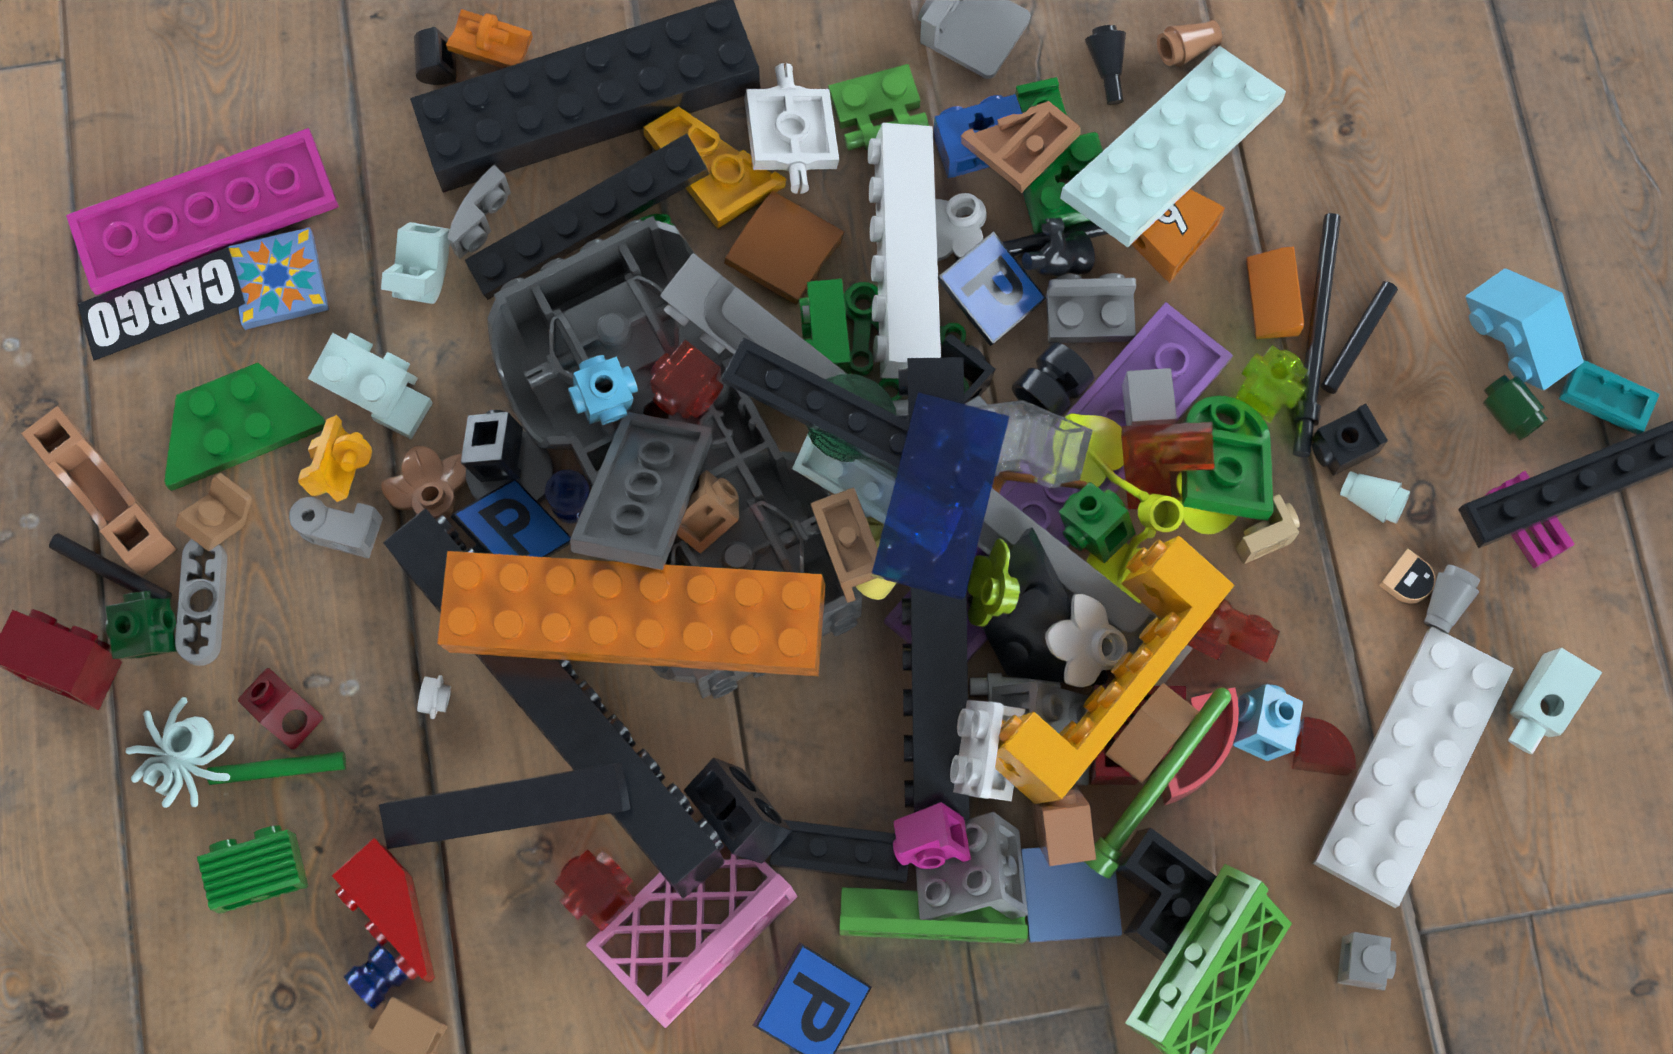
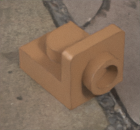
[677,470,739,554]
[175,473,252,551]

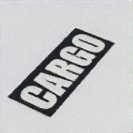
[78,247,245,361]

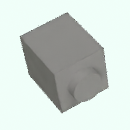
[1122,368,1177,439]

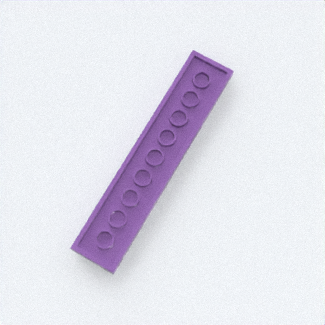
[884,302,1233,663]

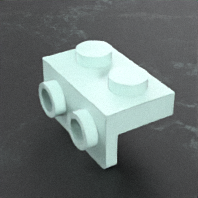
[308,332,418,420]

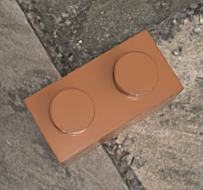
[1032,784,1096,866]

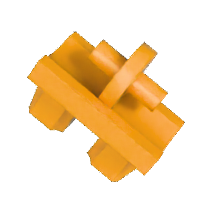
[298,415,372,502]

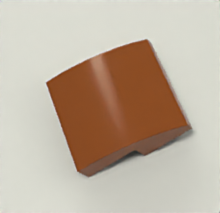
[724,191,845,305]

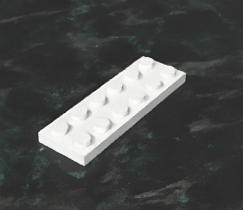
[1312,626,1514,908]

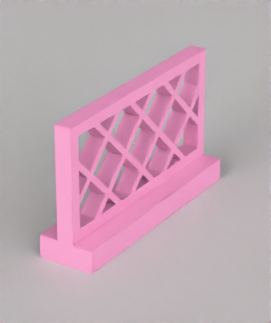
[586,853,798,1028]

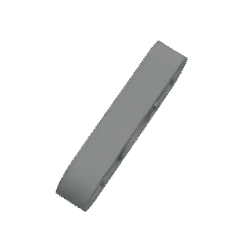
[175,539,227,666]

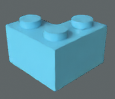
[1465,268,1584,391]

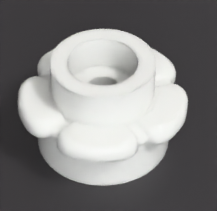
[417,675,451,719]

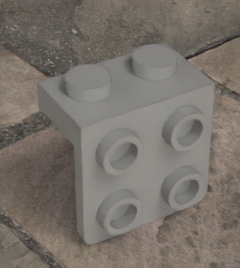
[918,0,1031,79]

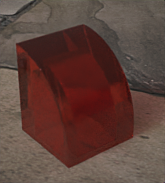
[1292,717,1356,776]

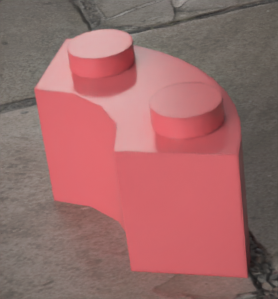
[1154,687,1239,806]

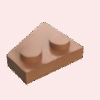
[961,101,1080,193]

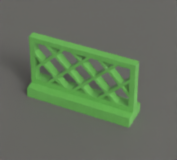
[1125,864,1292,1054]

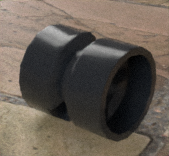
[1012,342,1095,425]

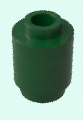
[1483,375,1548,441]

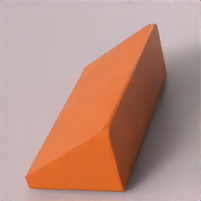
[1246,246,1304,339]

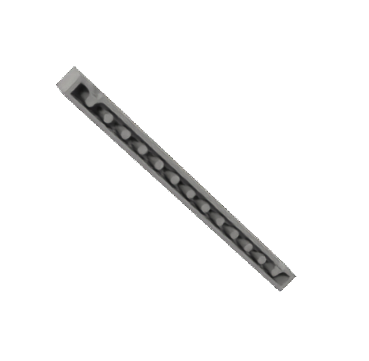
[660,253,1194,686]

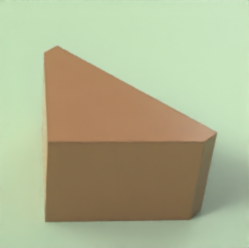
[1105,683,1199,783]

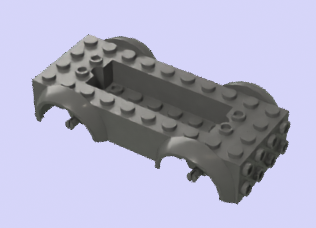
[487,216,862,699]

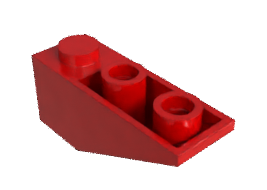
[332,838,435,983]

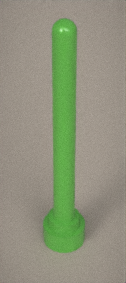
[1084,688,1231,879]

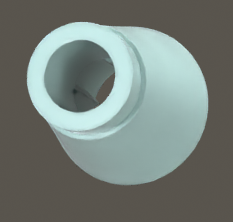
[1340,471,1410,524]

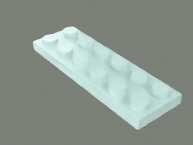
[1060,46,1286,247]

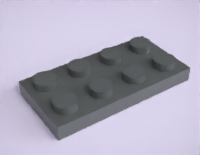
[570,412,712,570]

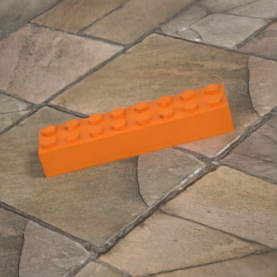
[437,551,826,676]

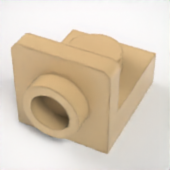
[1236,494,1300,564]

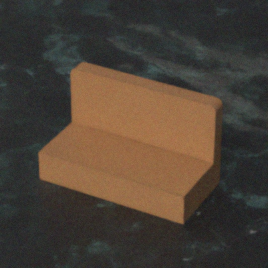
[810,487,887,603]

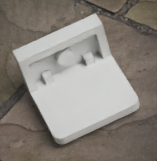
[950,700,1025,801]

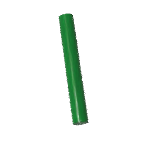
[207,751,346,785]

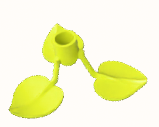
[1057,413,1238,603]

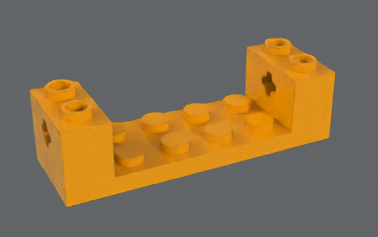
[995,535,1235,804]

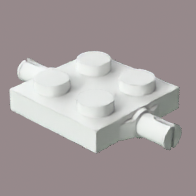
[744,63,839,194]

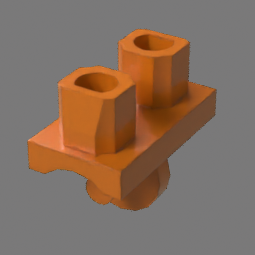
[446,9,533,69]

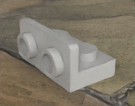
[1046,273,1136,343]

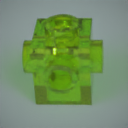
[1235,345,1308,423]

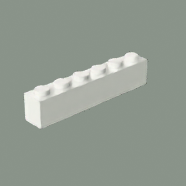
[868,123,941,378]

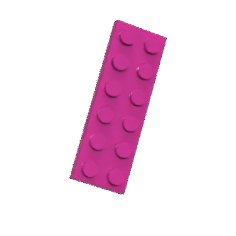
[66,128,339,295]

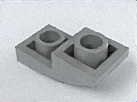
[448,165,511,259]

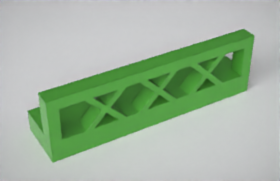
[840,887,1028,944]

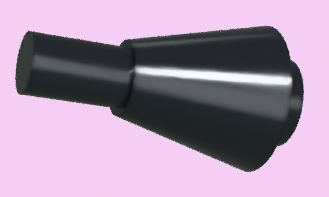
[1085,25,1126,105]

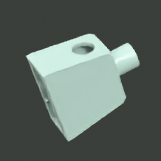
[1508,648,1602,754]

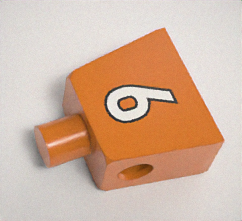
[1131,189,1225,283]

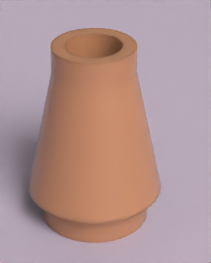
[1157,20,1222,67]

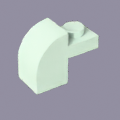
[381,222,450,304]

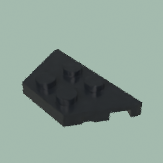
[968,527,1108,686]

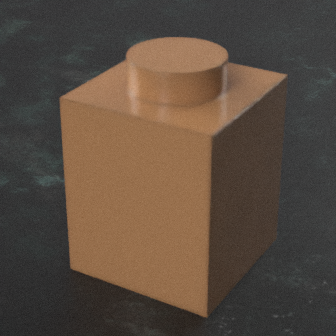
[368,997,448,1054]

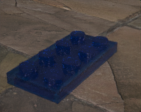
[871,393,1010,600]

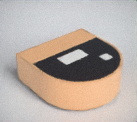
[1379,548,1435,604]

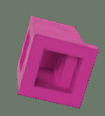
[893,802,971,869]

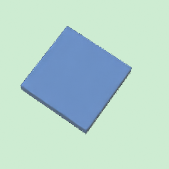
[1021,848,1122,943]

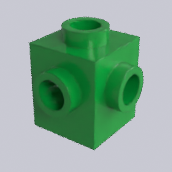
[1058,482,1136,564]

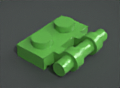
[828,64,929,151]

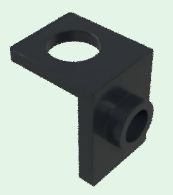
[941,334,995,404]

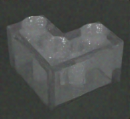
[964,400,1093,488]

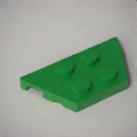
[164,362,326,491]

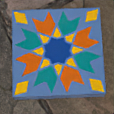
[226,227,329,330]

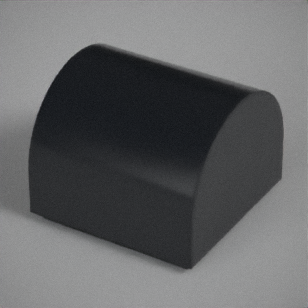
[414,27,457,85]

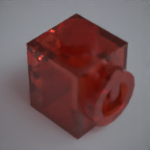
[650,340,724,419]
[554,849,635,931]

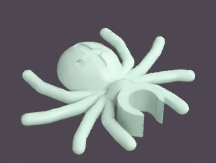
[125,697,234,808]

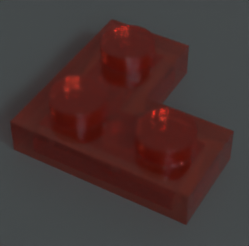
[1121,422,1215,509]
[1187,599,1280,663]

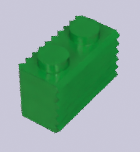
[197,825,309,914]

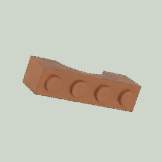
[21,406,177,577]

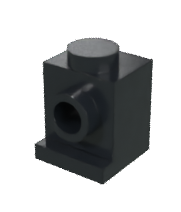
[1312,403,1388,476]
[461,410,523,482]

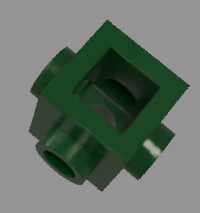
[105,591,177,660]

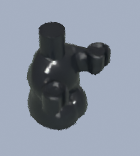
[1022,218,1095,277]

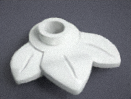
[935,193,987,261]
[1045,594,1127,687]

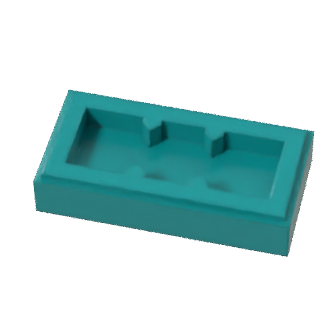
[1558,359,1660,435]

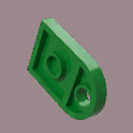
[1181,396,1274,521]

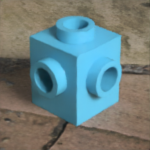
[568,355,638,425]
[1233,684,1303,761]

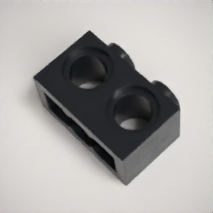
[683,757,792,864]

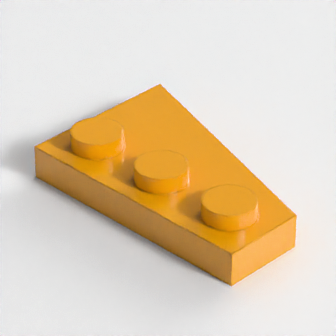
[644,106,787,229]

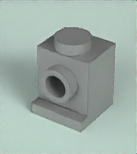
[1337,932,1396,991]

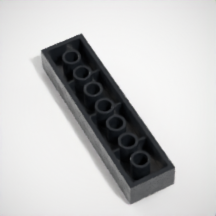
[410,0,761,193]

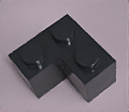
[1116,827,1217,961]

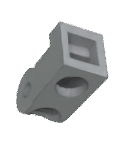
[289,497,383,559]

